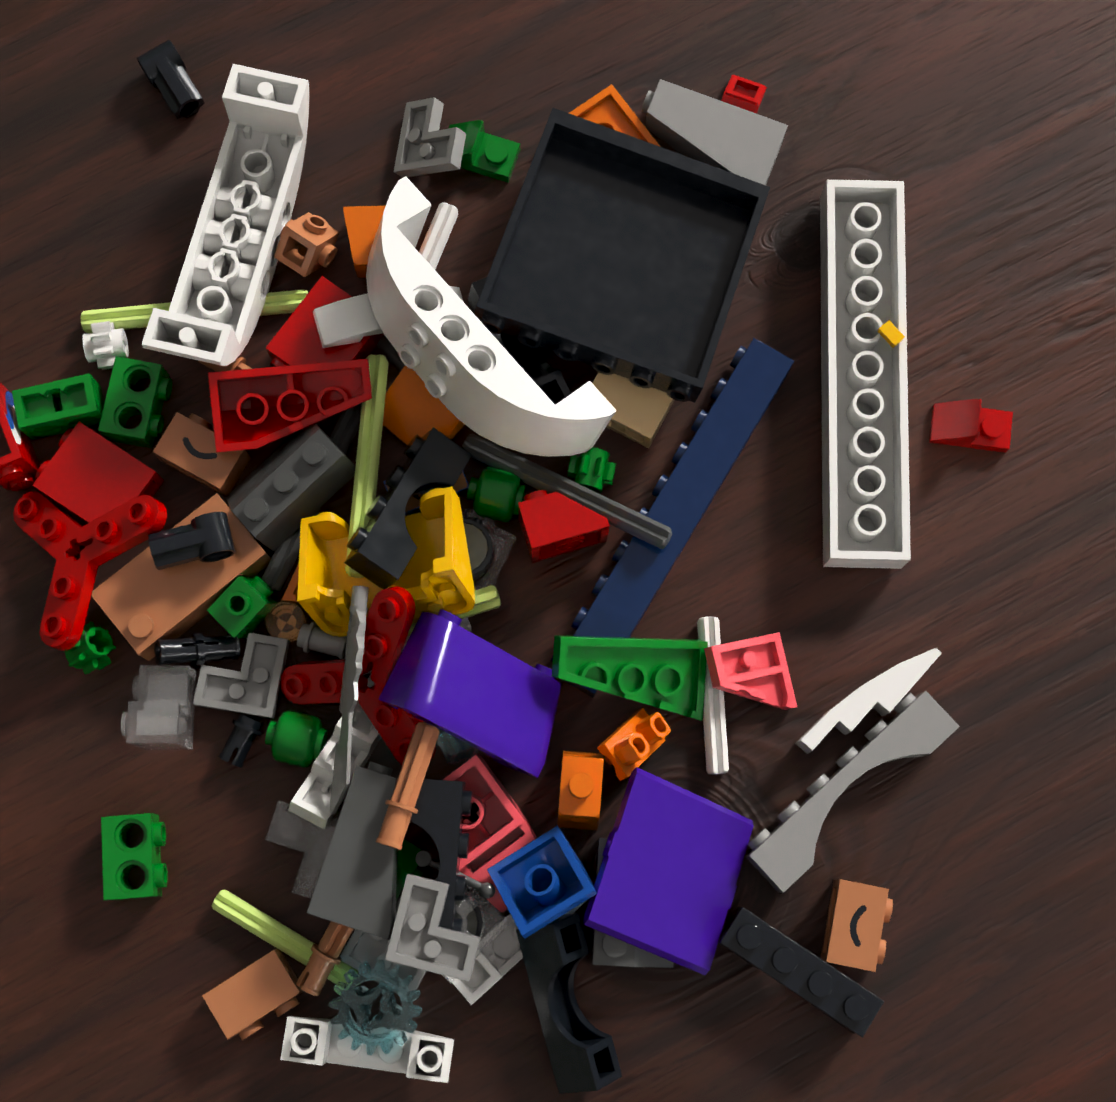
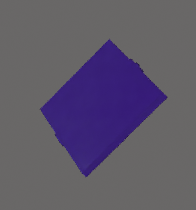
[583,767,754,975]

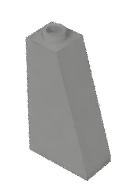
[641,79,788,185]

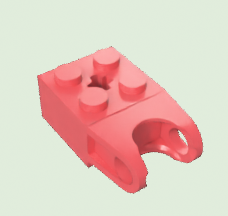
[443,753,537,913]

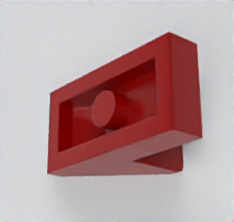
[929,399,1013,453]

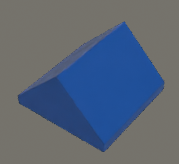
[487,825,597,939]

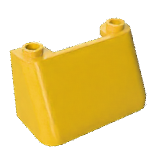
[297,486,475,637]

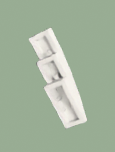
[795,648,942,754]
[288,673,381,830]

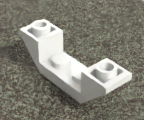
[280,1016,454,1083]

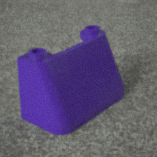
[378,609,562,779]

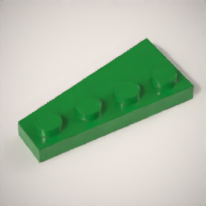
[552,635,708,721]

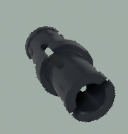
[154,633,240,666]

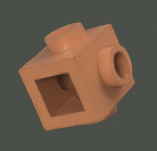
[274,212,340,277]

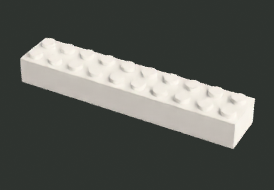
[820,179,911,569]

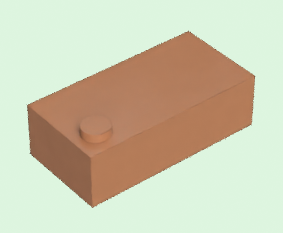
[91,493,271,661]

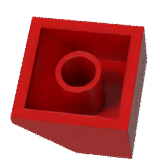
[518,490,610,563]

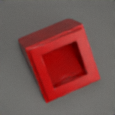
[721,75,767,114]

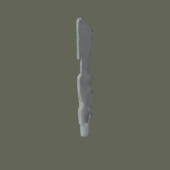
[330,586,369,814]

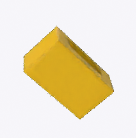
[877,320,905,348]

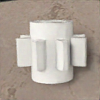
[82,321,129,370]

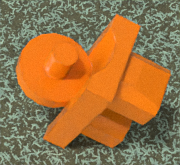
[597,708,671,781]

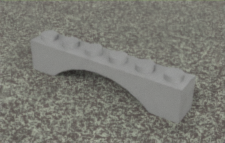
[745,691,960,893]

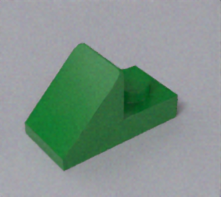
[448,120,521,183]

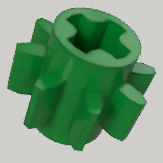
[567,447,616,493]
[65,622,116,675]

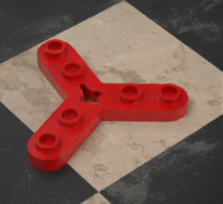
[13,491,167,651]
[281,586,436,765]

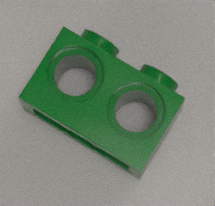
[98,356,173,449]
[12,373,104,440]
[101,813,168,900]

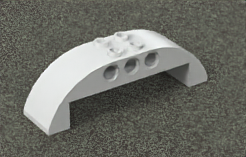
[142,64,309,366]
[366,176,616,457]

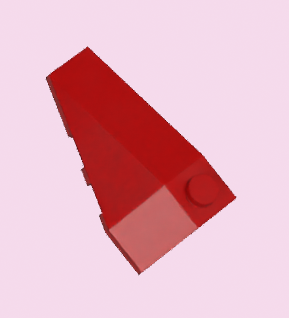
[208,359,372,453]

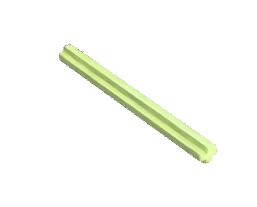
[80,289,308,333]
[345,354,389,578]

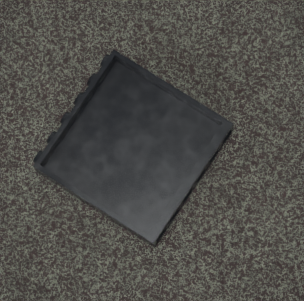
[474,108,770,403]

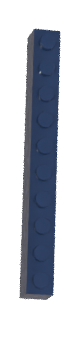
[550,338,794,698]

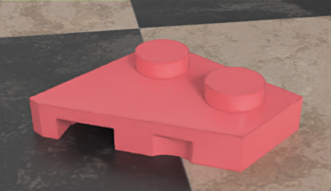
[704,632,797,710]

